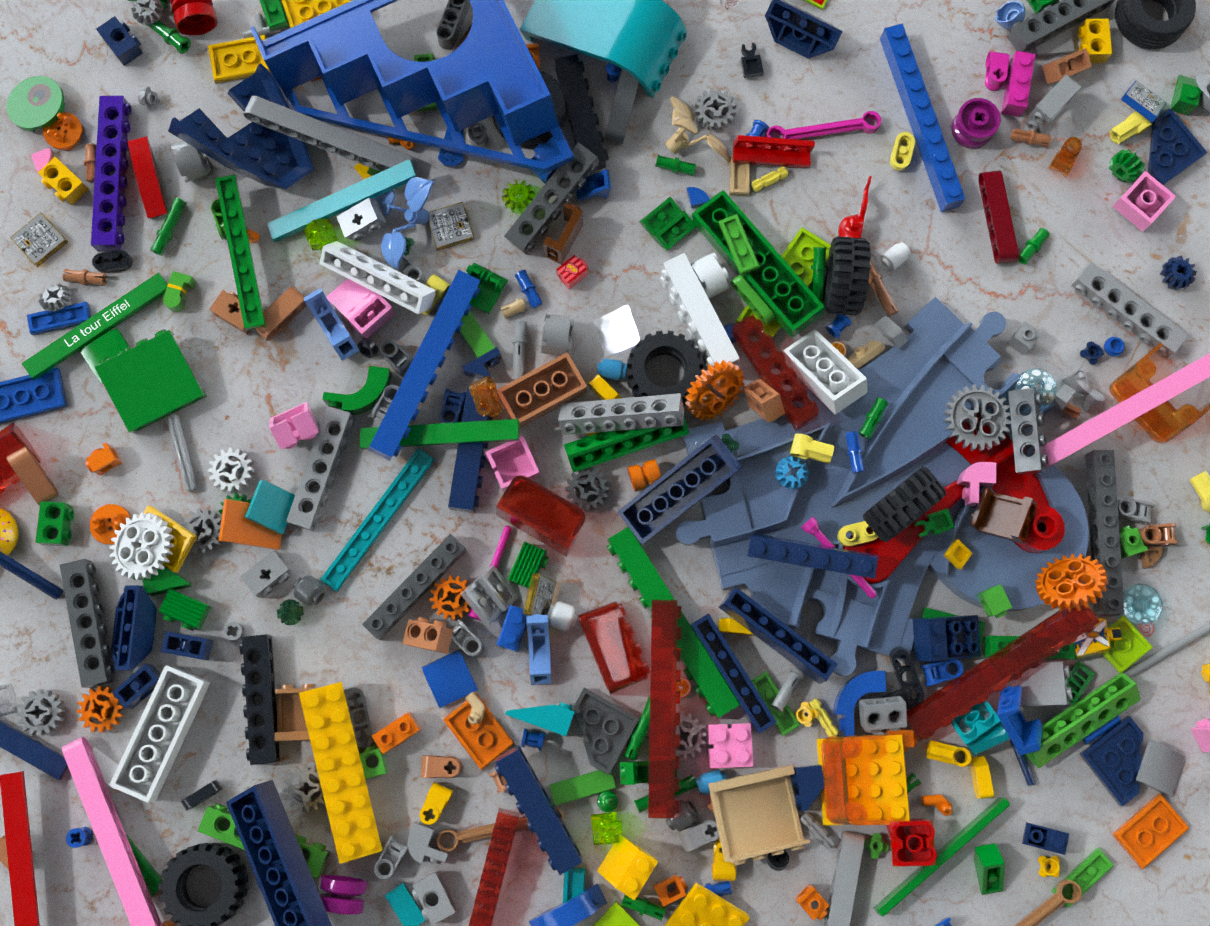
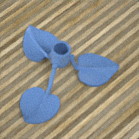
[373,177,434,268]

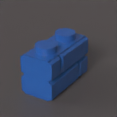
[497,605,531,653]

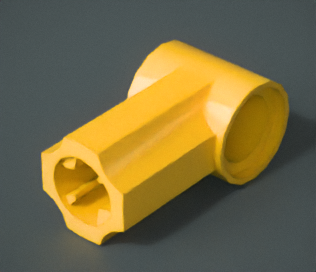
[926,740,971,767]

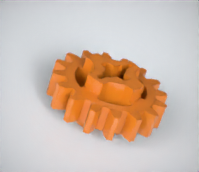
[429,575,470,621]
[76,686,125,733]

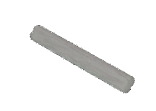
[167,414,198,492]

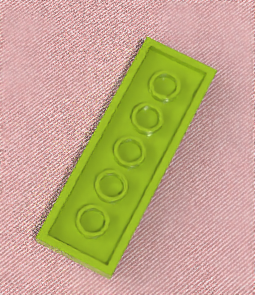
[736,227,831,344]

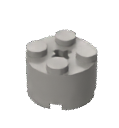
[171,140,212,182]
[540,313,574,356]

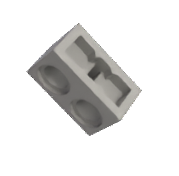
[859,696,907,733]

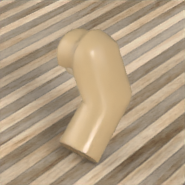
[465,692,485,724]

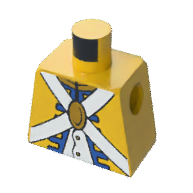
[1069,617,1122,660]

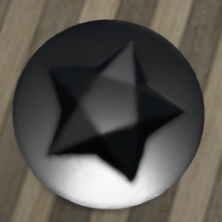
[358,338,378,358]
[767,850,789,871]

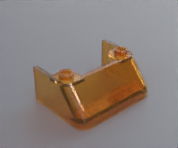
[1109,342,1210,444]
[821,734,892,825]

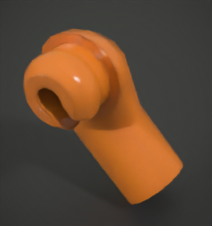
[388,136,416,150]
[921,794,953,816]

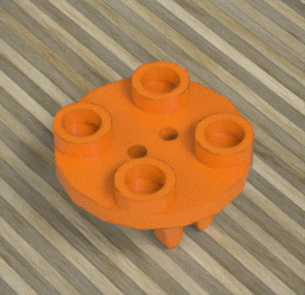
[43,112,84,151]
[90,504,131,545]

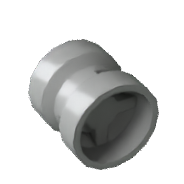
[467,122,488,147]

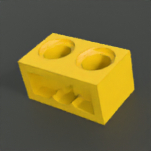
[1078,19,1112,63]
[38,157,89,205]

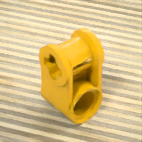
[419,781,453,825]
[712,838,736,881]

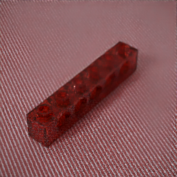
[731,314,819,431]
[468,808,519,926]

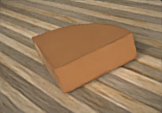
[1140,547,1163,569]

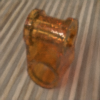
[1048,137,1082,177]
[469,376,502,417]

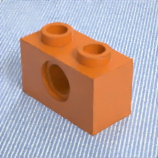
[372,712,422,754]

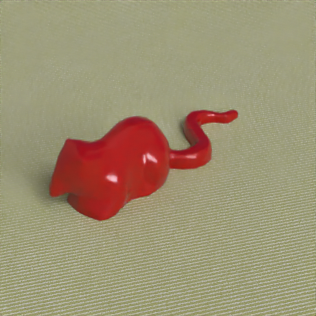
[838,176,872,238]

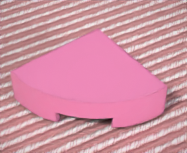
[31,148,53,172]

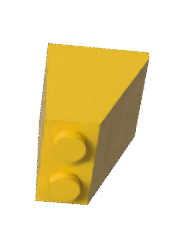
[597,834,658,900]

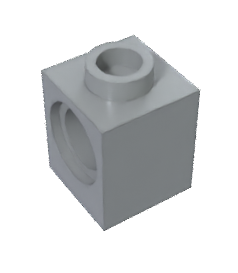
[1007,322,1042,355]

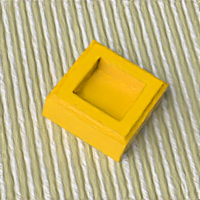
[943,539,973,569]

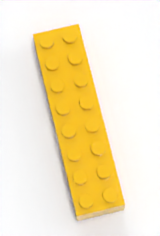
[299,682,383,864]

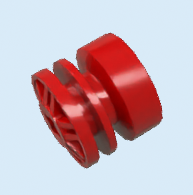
[169,0,218,36]

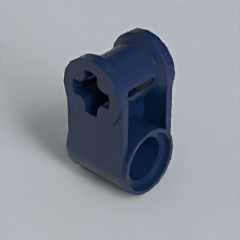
[440,388,467,423]

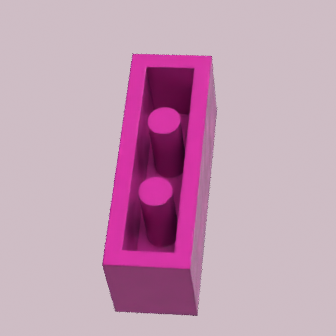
[1001,51,1035,117]

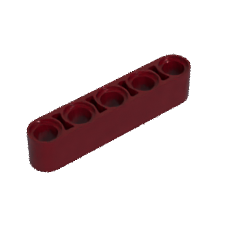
[978,170,1019,264]

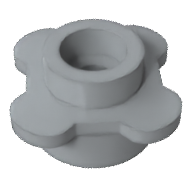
[138,86,157,110]

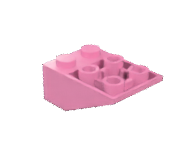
[326,278,395,338]

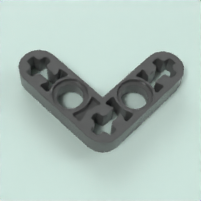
[344,687,374,748]

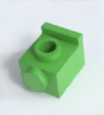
[1119,525,1148,559]

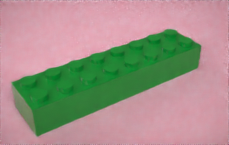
[692,190,825,338]

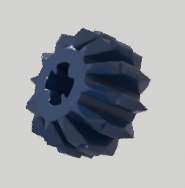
[1160,255,1197,291]

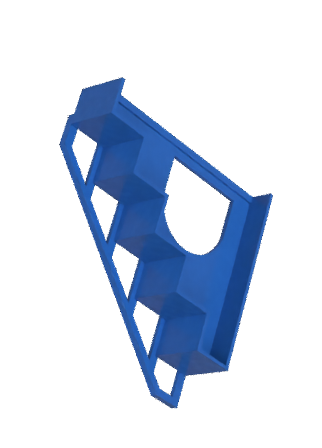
[250,0,575,173]

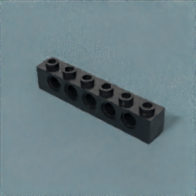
[239,634,280,765]

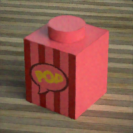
[556,254,588,290]

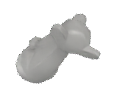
[1063,367,1106,411]

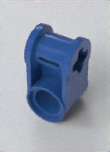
[920,659,963,687]

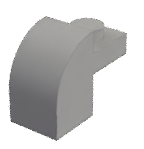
[407,821,450,864]

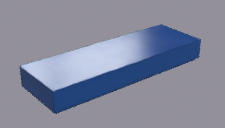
[27,302,91,335]

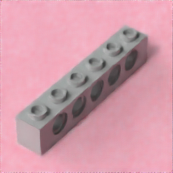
[1071,262,1188,358]
[558,393,685,435]
[286,406,355,532]

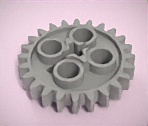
[943,384,1011,452]

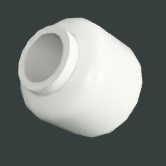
[547,601,578,632]

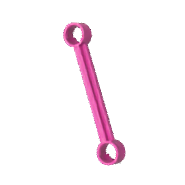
[766,111,881,140]

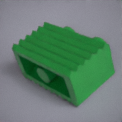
[508,541,549,590]
[159,589,211,631]

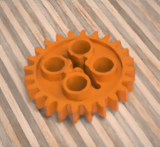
[685,360,745,421]
[1035,554,1108,612]

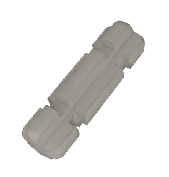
[800,812,836,849]

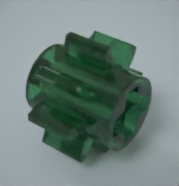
[277,599,304,625]

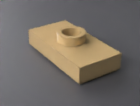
[846,340,885,369]

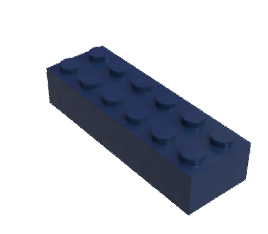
[617,435,743,544]

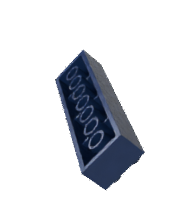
[226,780,332,926]

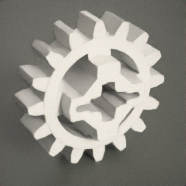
[208,448,254,493]

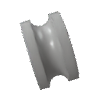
[223,622,244,642]

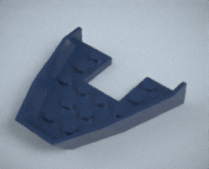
[168,63,314,189]

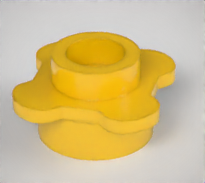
[794,702,819,727]
[1038,855,1060,877]

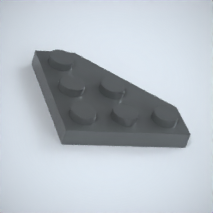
[574,688,639,775]

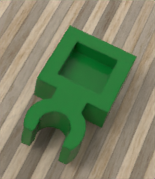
[914,508,955,537]

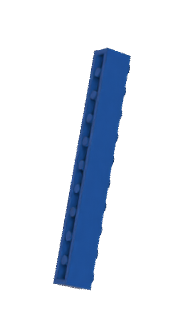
[880,23,965,212]
[368,270,481,461]

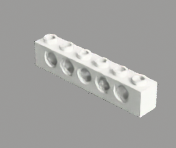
[319,241,436,314]

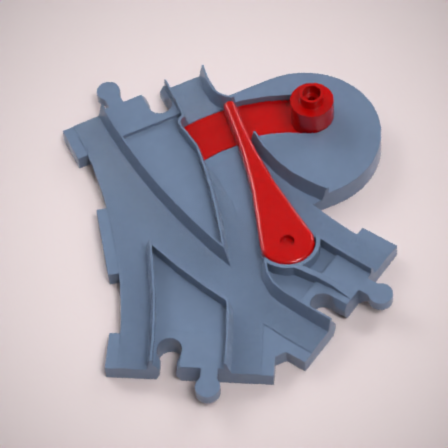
[676,297,1089,676]

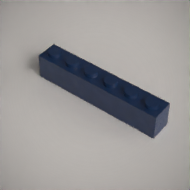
[448,388,496,513]
[748,533,879,579]
[718,587,838,684]
[691,613,777,734]
[494,745,583,875]

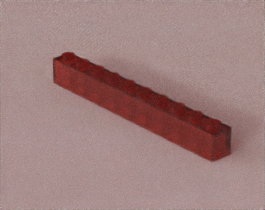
[648,600,681,819]
[906,605,1100,741]

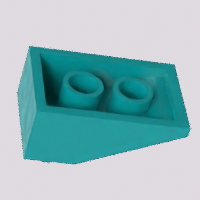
[505,702,575,736]

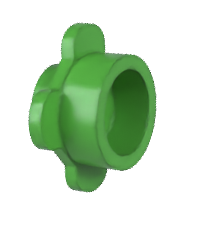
[864,833,889,859]

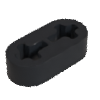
[92,250,133,273]
[181,780,222,811]

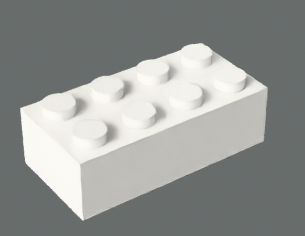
[783,329,868,415]

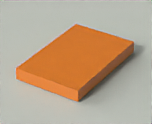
[219,499,282,550]
[443,693,515,770]
[1112,794,1190,869]

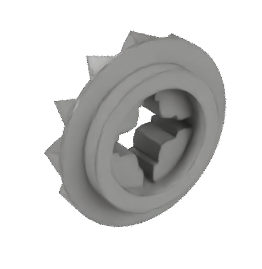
[131,0,163,25]
[38,283,72,311]

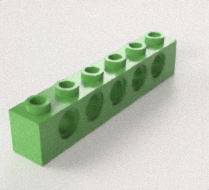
[1025,672,1141,768]
[197,803,331,878]

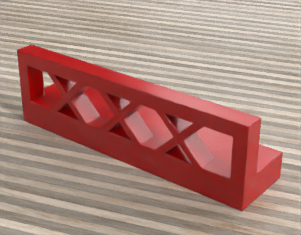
[732,135,815,169]

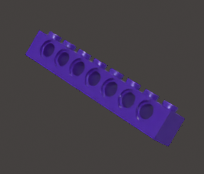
[91,95,131,252]

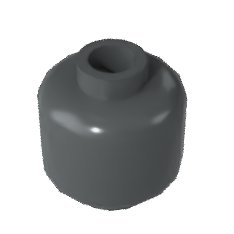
[293,575,325,606]
[666,800,698,832]

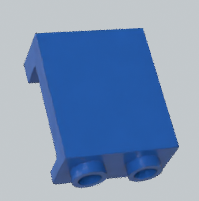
[997,685,1043,755]

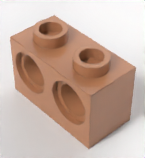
[1041,48,1092,85]
[743,378,785,423]
[402,617,454,654]

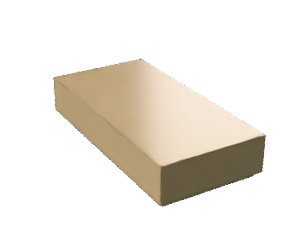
[729,156,750,197]

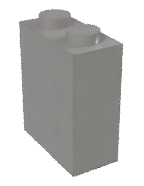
[1010,661,1072,707]

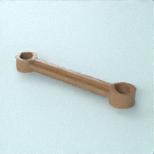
[437,805,563,852]
[1015,879,1082,926]

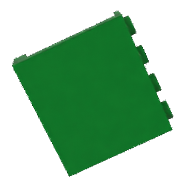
[95,329,207,433]

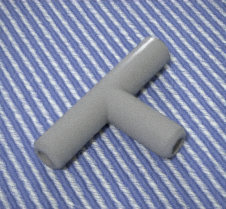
[242,13,282,39]

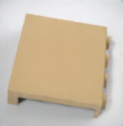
[708,765,810,865]

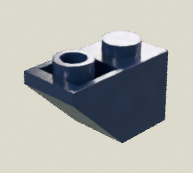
[791,764,825,812]
[1022,822,1069,855]

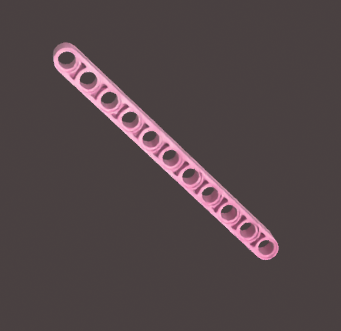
[1033,353,1210,468]
[62,737,162,926]

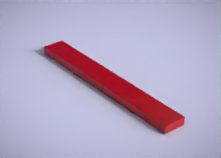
[0,771,40,926]

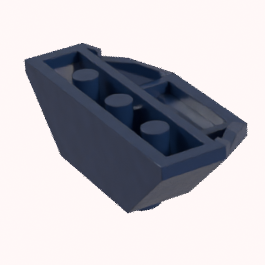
[765,0,843,59]
[111,585,157,671]

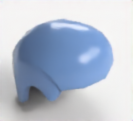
[995,1,1026,29]

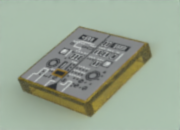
[428,202,475,251]
[10,212,68,268]
[523,573,557,616]

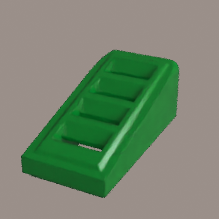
[1066,660,1095,706]

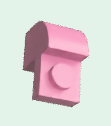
[957,462,996,506]

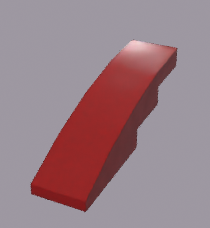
[128,136,168,218]

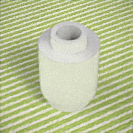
[881,242,911,271]

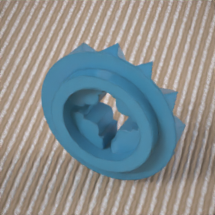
[775,456,809,489]

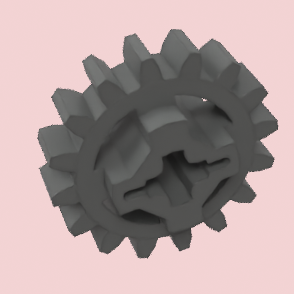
[565,468,610,512]

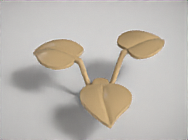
[665,96,730,164]

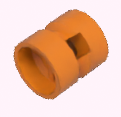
[627,459,661,492]

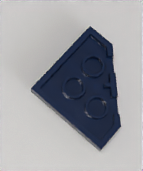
[1148,108,1208,185]
[1079,716,1144,806]

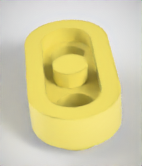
[890,132,915,171]
[837,521,878,547]

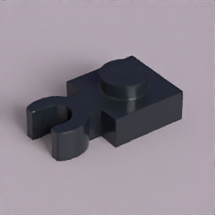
[741,43,764,78]

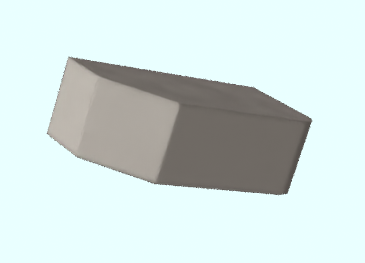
[874,315,908,349]
[1051,384,1076,414]

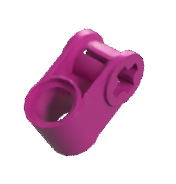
[985,51,1010,91]

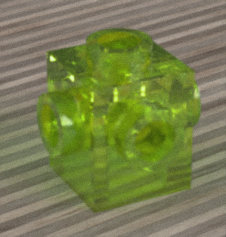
[303,219,338,251]
[591,812,623,846]

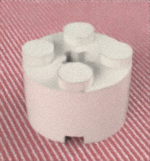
[691,253,729,299]

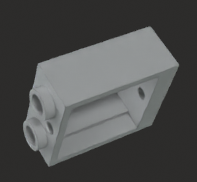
[1024,74,1081,133]

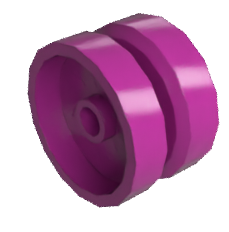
[951,98,1001,149]
[318,875,368,915]

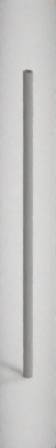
[1077,623,1210,702]

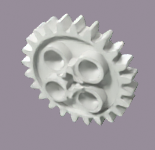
[109,512,175,581]

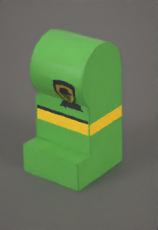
[163,271,196,312]

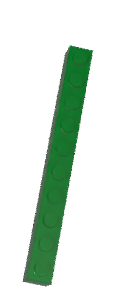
[606,527,740,718]

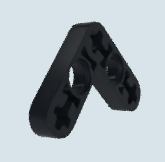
[869,647,925,720]

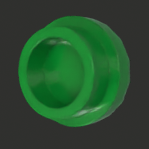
[597,790,618,812]

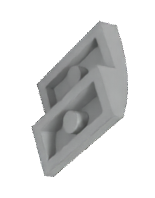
[461,565,518,626]
[1136,741,1184,797]

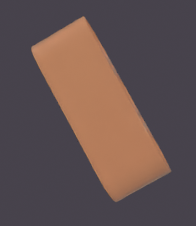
[255,286,307,341]
[7,446,59,506]

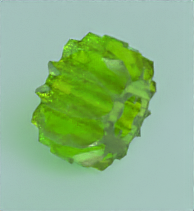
[502,179,535,214]

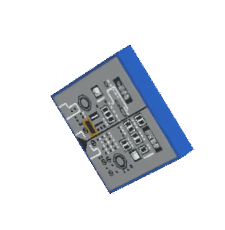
[1121,81,1167,122]

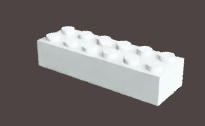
[660,253,740,371]
[109,665,211,803]

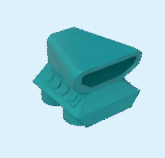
[950,697,1010,755]

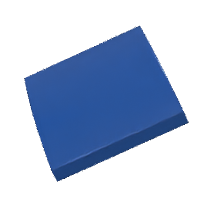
[421,649,478,708]

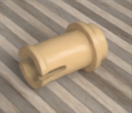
[500,298,527,319]

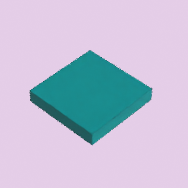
[245,479,295,534]

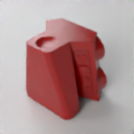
[886,819,937,866]

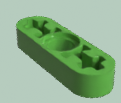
[730,275,775,325]

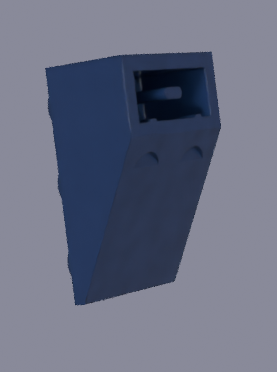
[913,615,981,662]

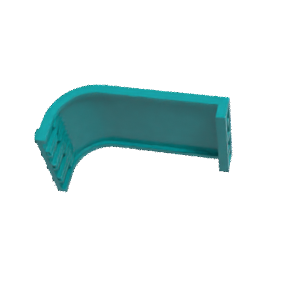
[519,0,687,98]

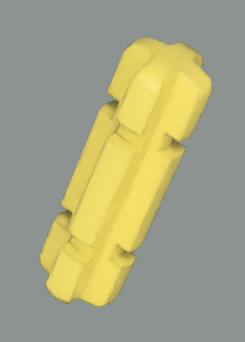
[751,166,788,192]
[809,698,839,738]

